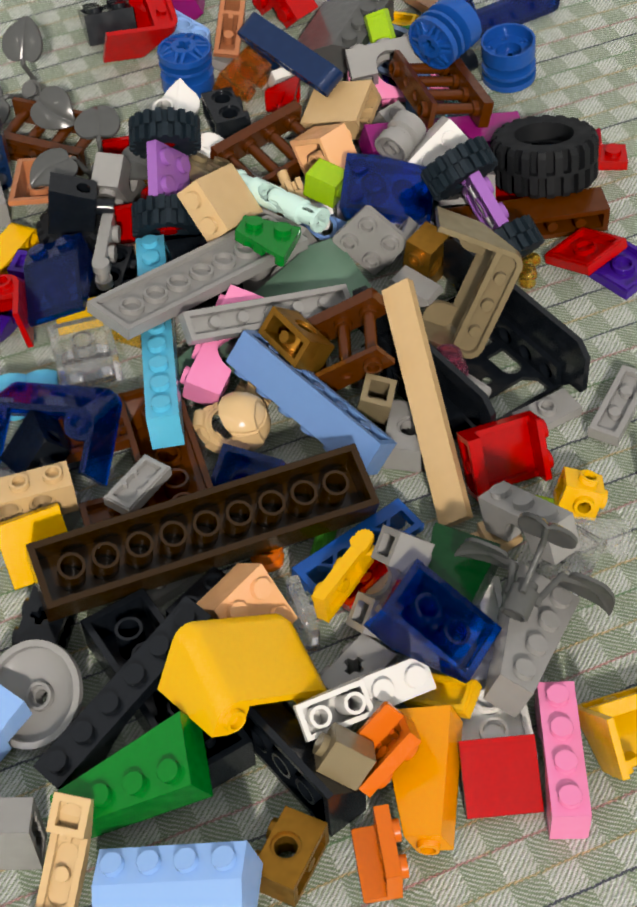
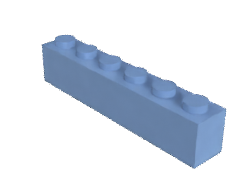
[226,330,397,476]

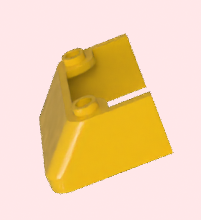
[577,686,637,781]

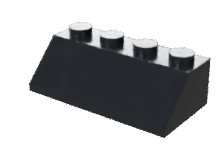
[243,701,366,837]

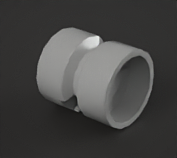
[375,110,426,165]

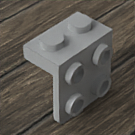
[332,205,418,276]

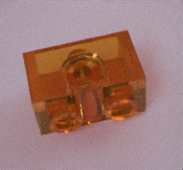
[212,46,272,103]

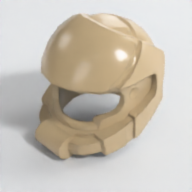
[192,391,271,457]

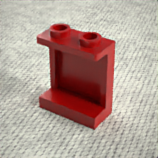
[456,411,554,501]

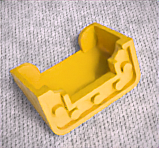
[157,614,327,738]

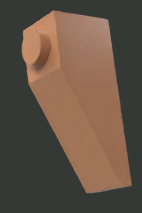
[213,0,246,59]

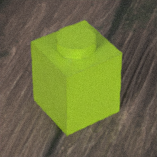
[303,158,350,208]

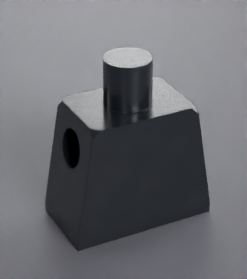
[48,172,114,234]
[0,408,70,473]

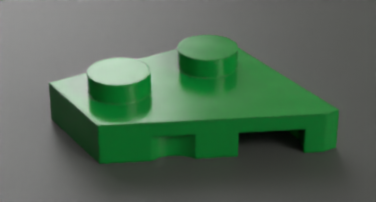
[235,215,301,267]

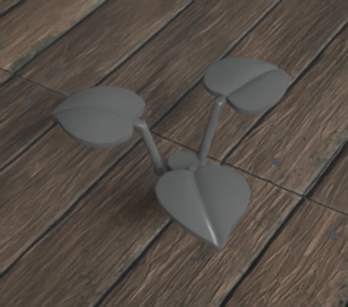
[0,16,76,130]
[30,105,148,189]
[454,512,615,622]

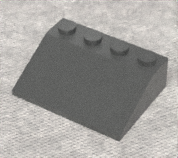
[298,0,394,73]

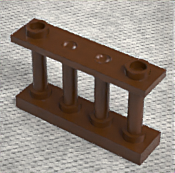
[389,50,494,129]
[4,96,111,176]
[210,100,307,186]
[306,287,395,391]

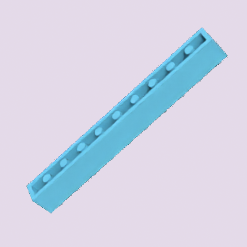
[135,234,185,450]

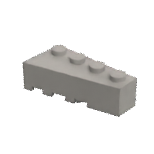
[483,562,581,719]

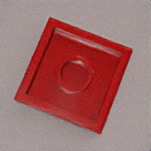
[544,227,628,276]
[458,734,544,819]

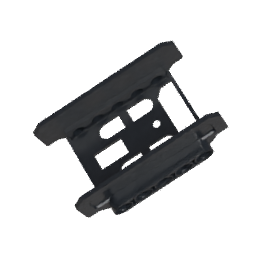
[352,237,591,440]

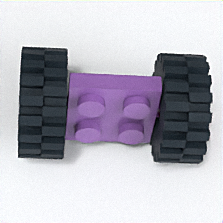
[128,107,203,240]
[420,136,545,259]

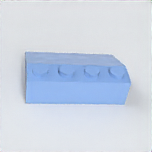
[91,840,263,907]

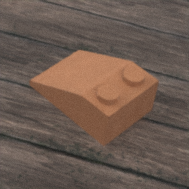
[8,155,72,206]

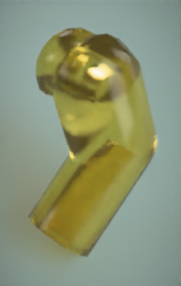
[519,253,541,289]

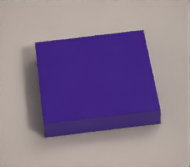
[587,241,637,300]

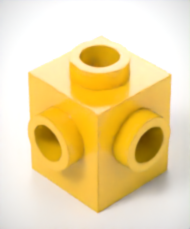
[553,466,608,521]

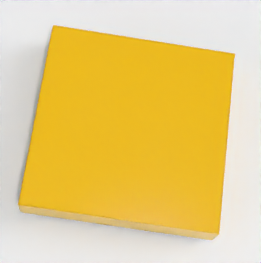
[0,502,68,590]

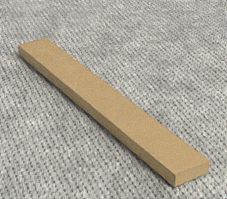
[381,278,473,527]

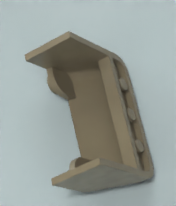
[422,206,523,359]

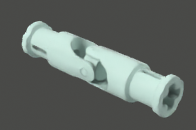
[236,169,330,233]

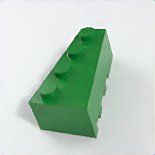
[50,711,213,838]

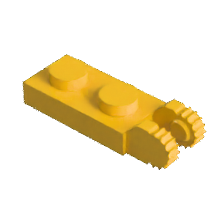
[311,528,375,623]

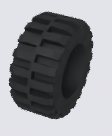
[490,115,599,199]

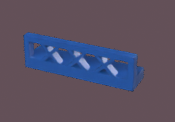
[292,498,424,595]

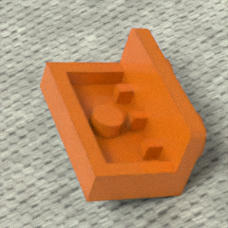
[356,701,421,798]
[351,804,409,904]

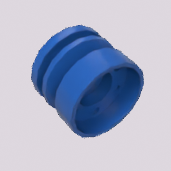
[408,0,482,70]
[481,23,536,93]
[157,33,215,99]

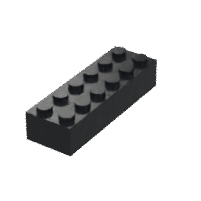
[80,588,256,789]

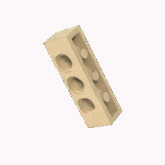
[0,460,79,522]

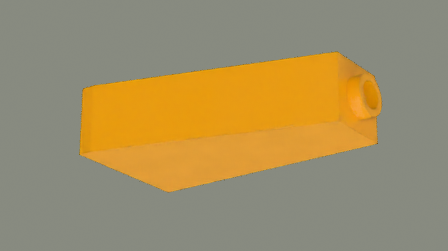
[392,705,463,855]

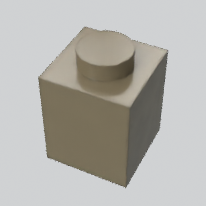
[357,373,398,425]
[312,722,377,791]

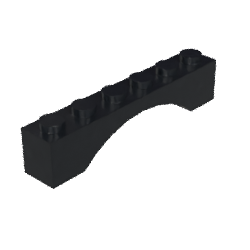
[33,596,213,790]

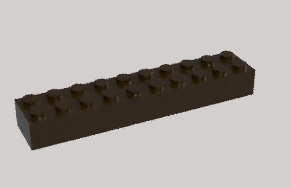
[26,443,380,623]

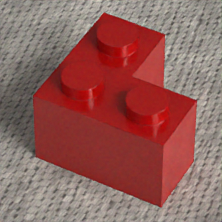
[252,0,318,29]

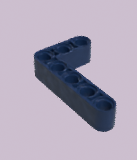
[237,12,344,97]

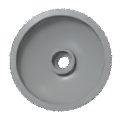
[0,639,83,750]

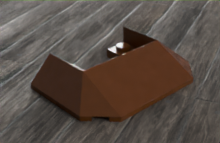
[53,387,213,526]

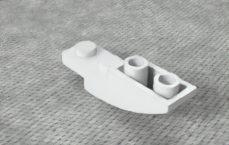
[293,653,437,742]

